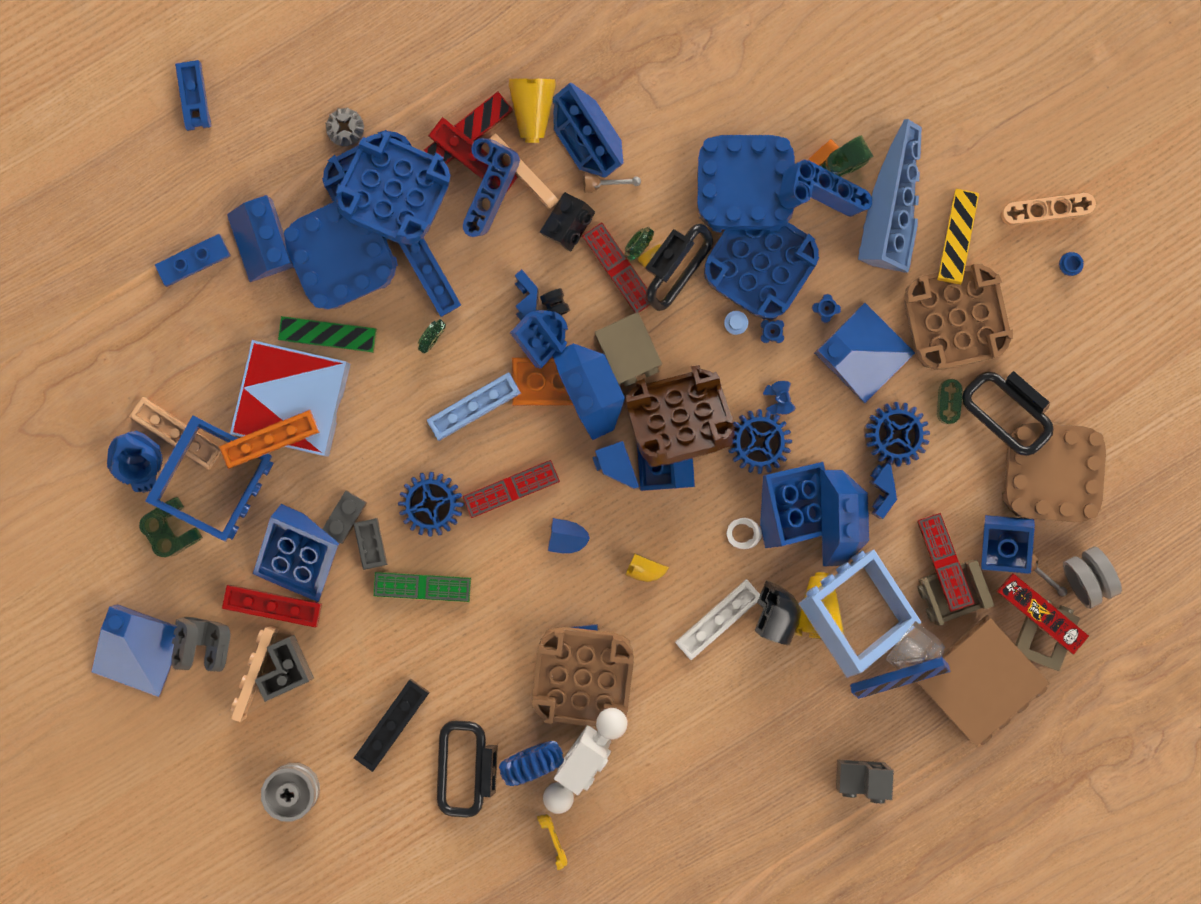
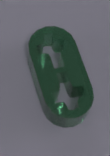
[937,379,963,424]

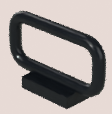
[645,224,713,311]
[962,371,1054,456]
[437,720,498,818]

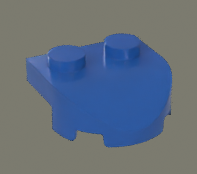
[510,310,568,368]

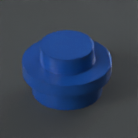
[1059,252,1084,276]

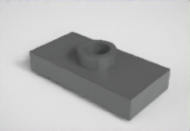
[353,518,388,570]

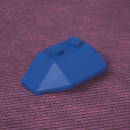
[553,83,624,178]
[553,343,625,440]
[820,470,869,567]

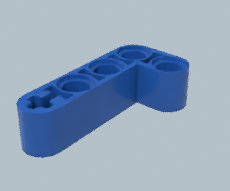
[463,138,520,237]
[779,159,872,216]

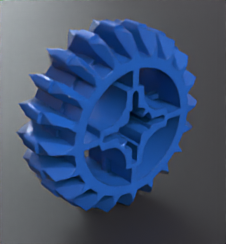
[864,402,930,467]
[728,409,792,474]
[398,472,464,537]
[499,741,564,786]

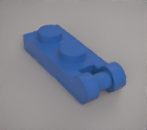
[175,60,211,131]

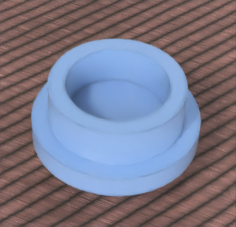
[724,311,748,335]

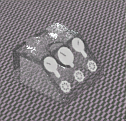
[885,621,945,670]

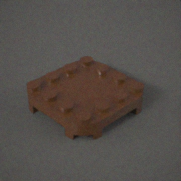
[626,365,734,467]

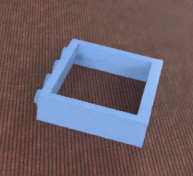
[799,550,922,677]

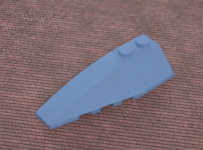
[858,119,922,273]

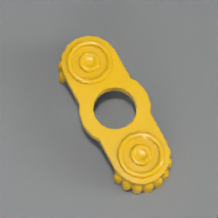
[537,814,568,870]

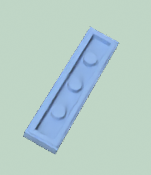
[427,372,521,441]

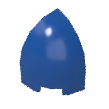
[548,518,590,553]

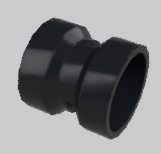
[540,288,570,316]

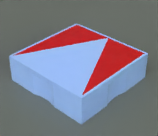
[230,340,351,456]

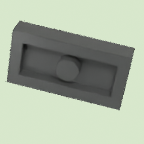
[323,490,367,544]

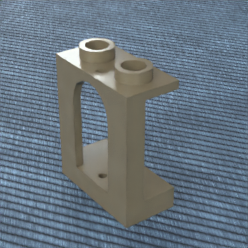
[1014,598,1080,671]

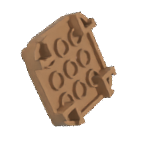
[904,264,1013,370]
[1002,423,1106,522]
[532,627,634,727]

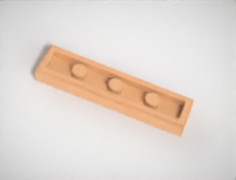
[129,397,221,470]

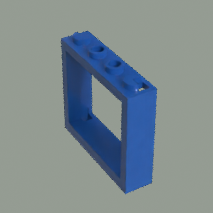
[145,415,274,542]

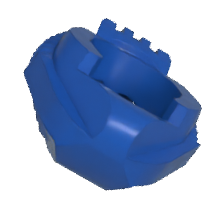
[107,431,163,493]

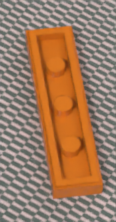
[219,410,320,469]

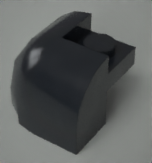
[755,581,801,645]

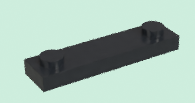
[354,678,430,772]

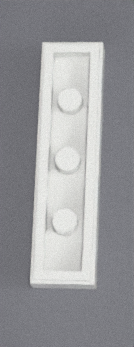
[675,579,760,660]

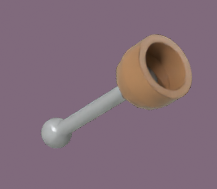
[583,173,641,193]
[1031,554,1067,597]

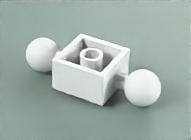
[543,708,627,814]

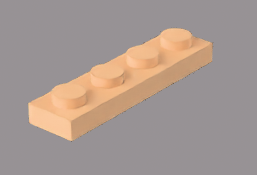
[231,626,279,722]

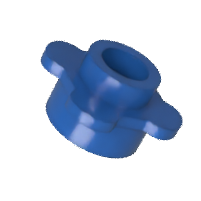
[812,294,841,323]
[760,320,784,343]

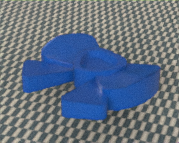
[763,381,796,415]

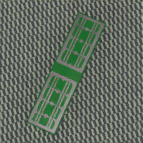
[374,572,471,602]

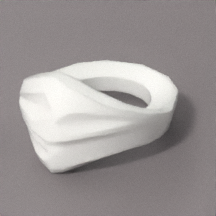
[726,518,762,549]

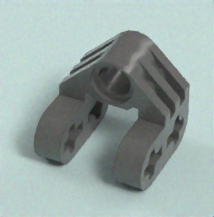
[171,617,231,672]

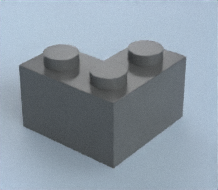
[255,635,314,702]
[836,760,894,804]

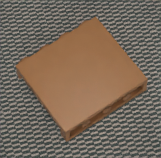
[918,615,1050,747]

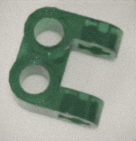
[821,135,874,177]
[139,497,203,557]

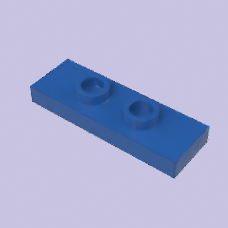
[155,234,231,287]

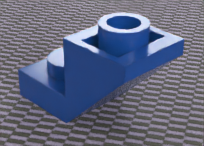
[515,269,538,320]
[870,463,897,519]

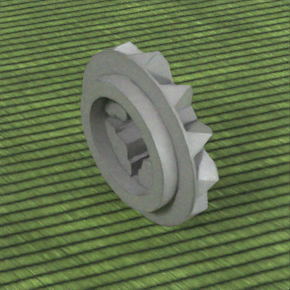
[325,107,364,146]

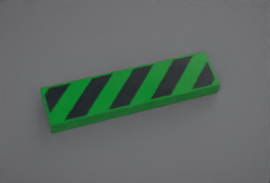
[278,316,377,353]

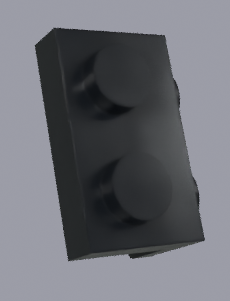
[540,192,595,252]

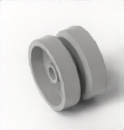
[1063,547,1122,609]
[261,763,320,822]

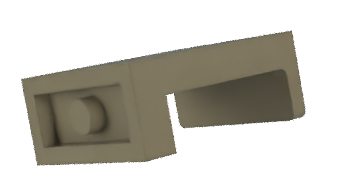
[595,312,662,387]
[918,560,994,626]

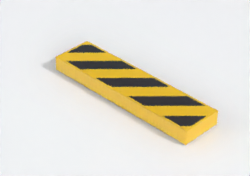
[937,189,979,285]

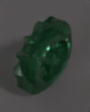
[624,227,654,261]
[418,319,446,353]

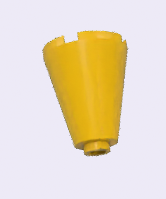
[508,78,556,143]
[795,572,844,639]

